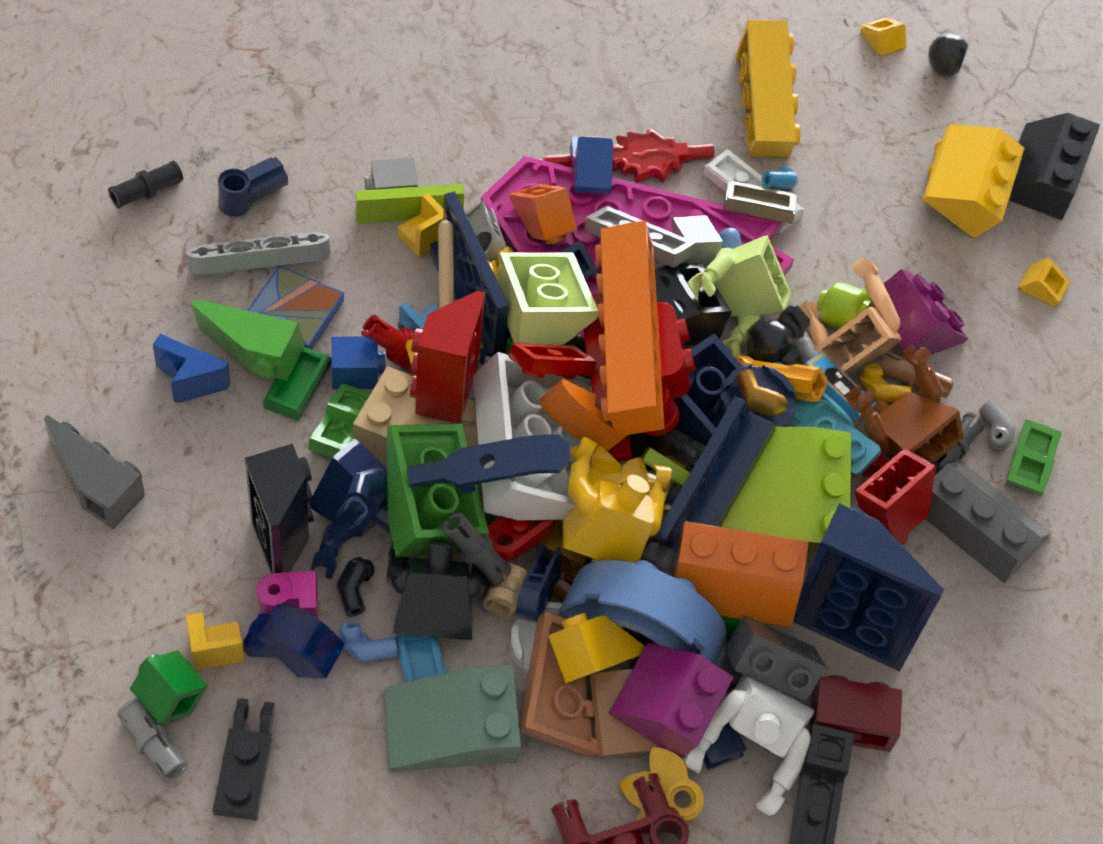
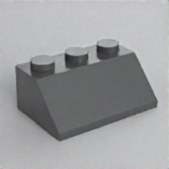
[925,461,1052,583]

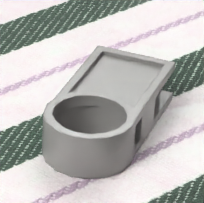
[466,200,506,262]

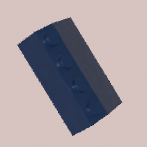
[793,503,944,672]

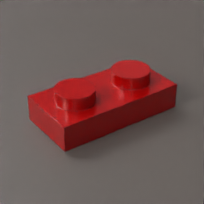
[508,343,597,379]

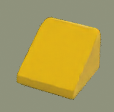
[860,18,907,56]
[1018,257,1071,307]

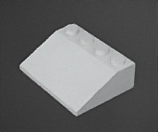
[473,352,595,520]

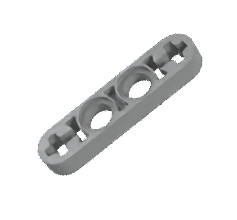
[186,232,331,275]

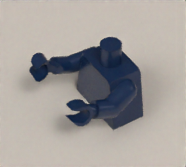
[309,439,391,579]

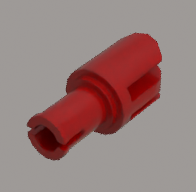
[361,315,415,376]

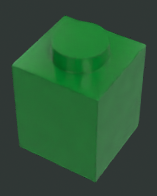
[130,650,209,725]

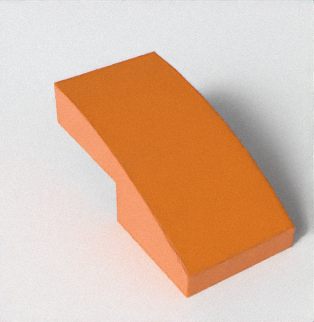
[540,379,627,451]

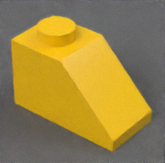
[548,613,644,683]

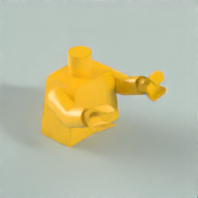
[563,436,671,563]

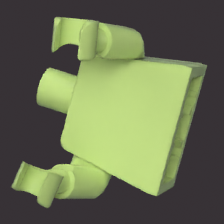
[688,235,791,355]

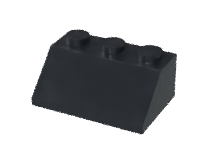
[1009,113,1100,220]
[245,443,314,574]

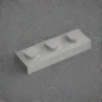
[585,206,696,268]

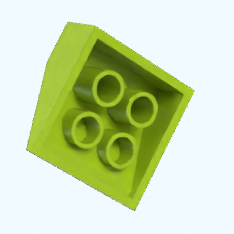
[721,427,851,557]

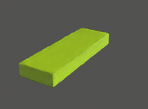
[355,184,465,224]

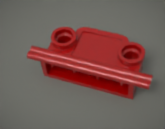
[583,293,696,462]

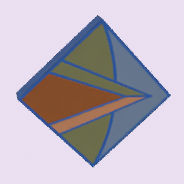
[247,266,344,349]

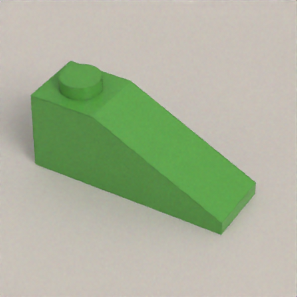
[191,299,305,381]

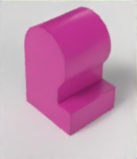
[256,571,318,625]

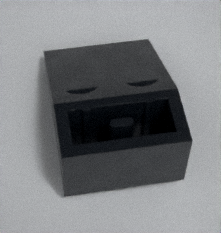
[655,263,732,346]

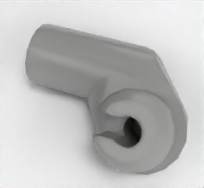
[979,399,1015,450]

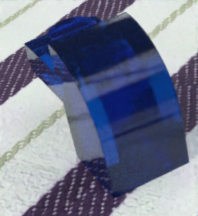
[242,604,345,679]

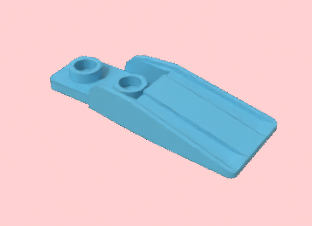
[775,362,881,477]

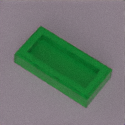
[263,347,332,421]

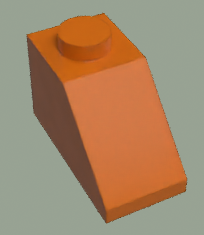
[509,184,577,244]

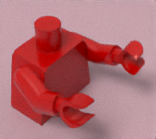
[850,449,935,545]

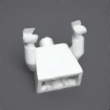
[683,674,815,816]

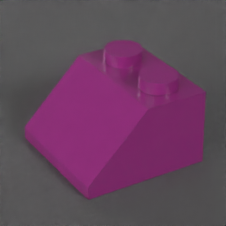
[608,643,733,758]

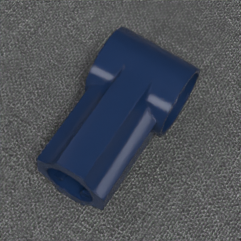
[218,157,288,216]

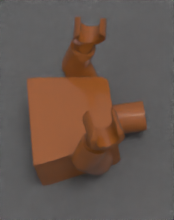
[846,344,964,464]

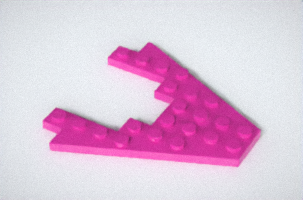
[481,156,794,338]

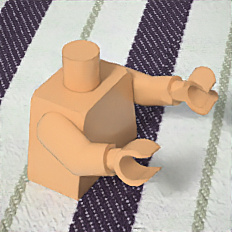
[799,258,902,374]

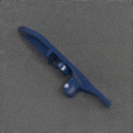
[408,434,570,493]

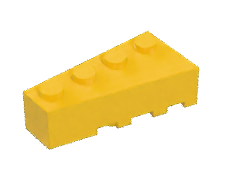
[735,19,801,158]

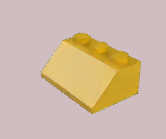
[922,124,1024,239]

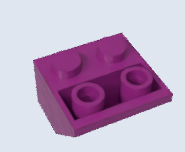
[870,269,969,355]

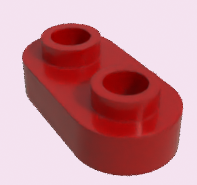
[487,516,555,561]

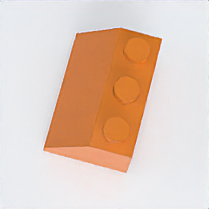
[673,521,809,628]

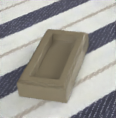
[723,181,797,224]

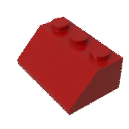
[410,291,485,424]

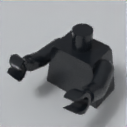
[386,540,489,640]

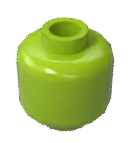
[817,282,874,330]

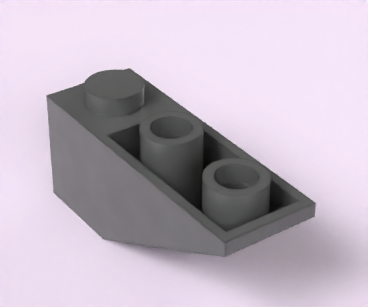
[44,415,145,529]

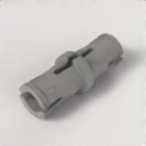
[117,698,187,782]

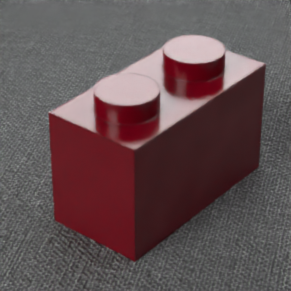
[809,675,902,752]

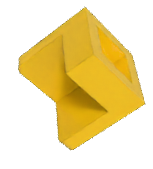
[397,193,444,258]
[186,612,245,670]

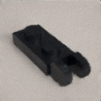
[213,698,275,820]

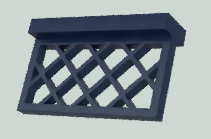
[430,191,511,364]

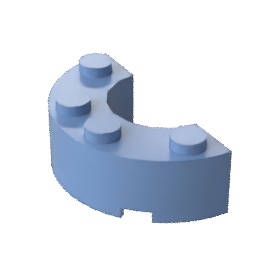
[557,560,727,665]

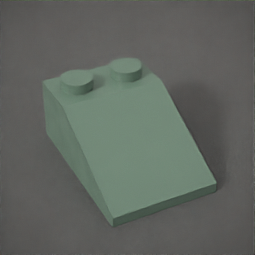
[384,665,521,771]

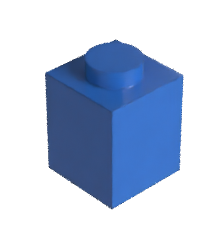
[331,336,385,389]

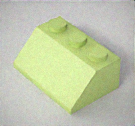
[497,253,598,345]

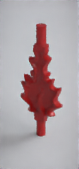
[543,129,715,183]

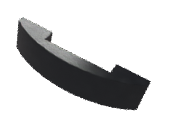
[788,723,855,844]

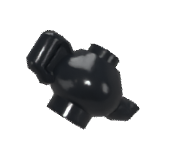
[745,304,810,366]

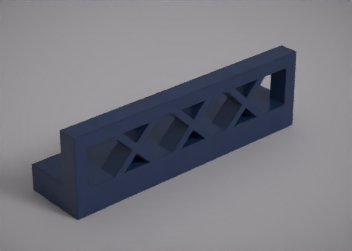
[656,396,776,553]

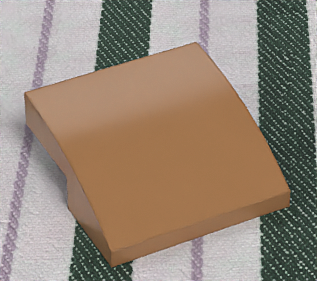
[590,669,661,758]

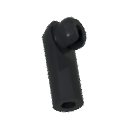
[337,557,375,617]

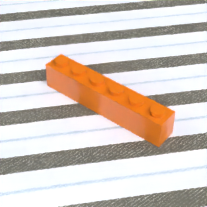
[595,220,665,436]

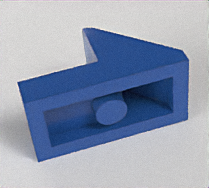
[570,136,613,194]
[153,333,231,403]

